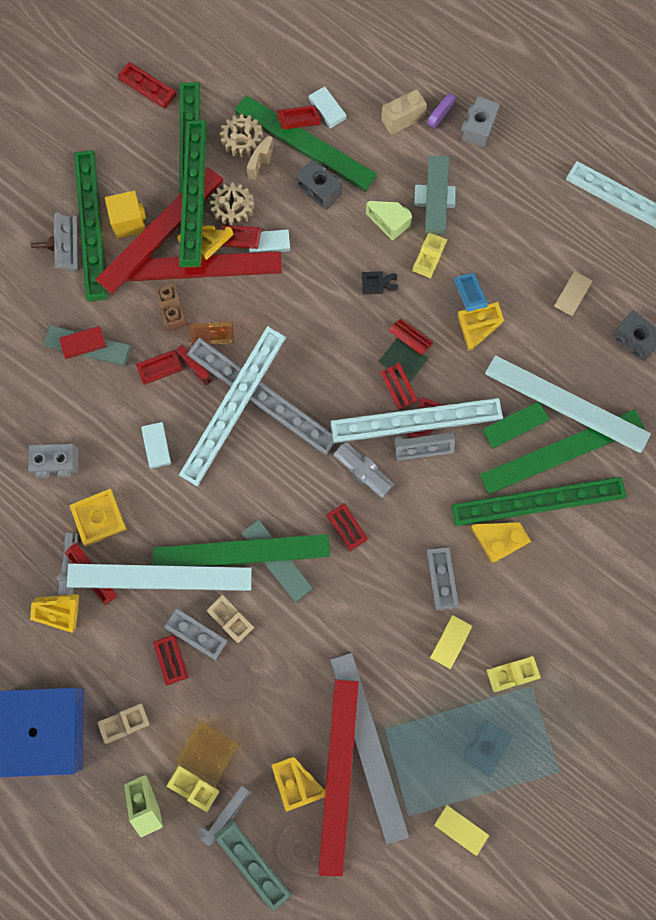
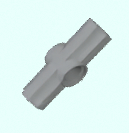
[334,442,395,499]

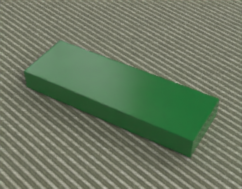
[482,401,550,449]

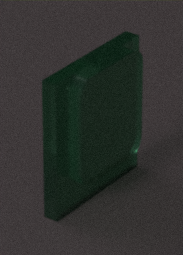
[379,338,429,382]

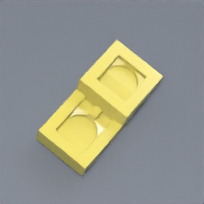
[412,233,447,278]
[430,615,472,669]
[487,656,541,692]
[166,764,220,812]
[434,805,490,856]

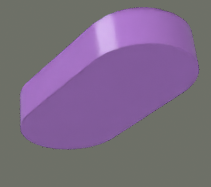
[428,93,457,129]

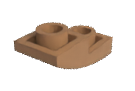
[155,284,187,331]

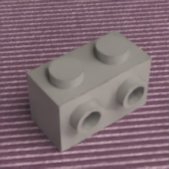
[28,444,78,479]

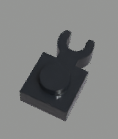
[362,271,398,295]

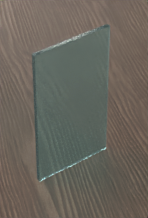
[385,686,560,816]

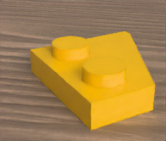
[177,225,234,260]
[457,302,504,351]
[470,522,531,564]
[30,594,79,633]
[271,757,325,812]

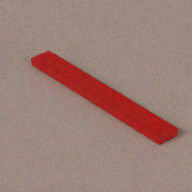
[95,167,223,294]
[125,251,282,282]
[318,679,359,877]

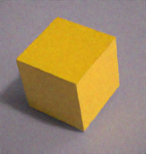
[105,190,146,239]

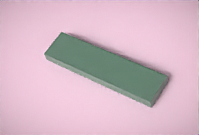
[425,155,449,234]
[44,325,131,367]
[242,520,313,603]
[214,819,292,912]

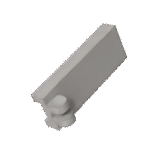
[54,212,78,271]
[394,433,455,461]
[426,547,459,611]
[164,608,227,660]
[198,785,253,847]

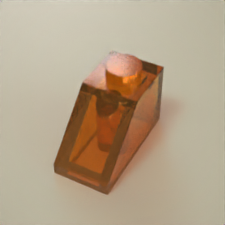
[188,322,234,346]

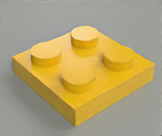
[69,489,127,546]

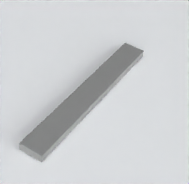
[187,337,335,455]
[331,653,409,845]

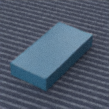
[454,273,487,312]

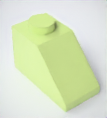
[366,201,412,241]
[124,775,163,837]

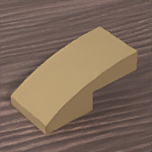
[247,136,273,181]
[554,271,592,316]
[206,594,254,643]
[97,703,149,745]

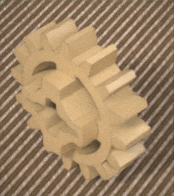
[220,114,263,158]
[210,183,254,226]

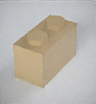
[381,89,427,135]

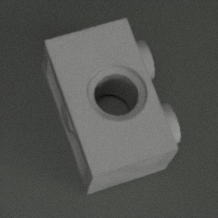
[461,96,500,148]

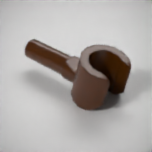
[31,236,54,252]

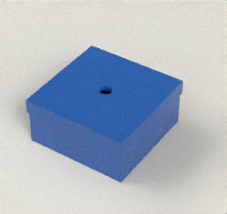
[0,688,84,778]

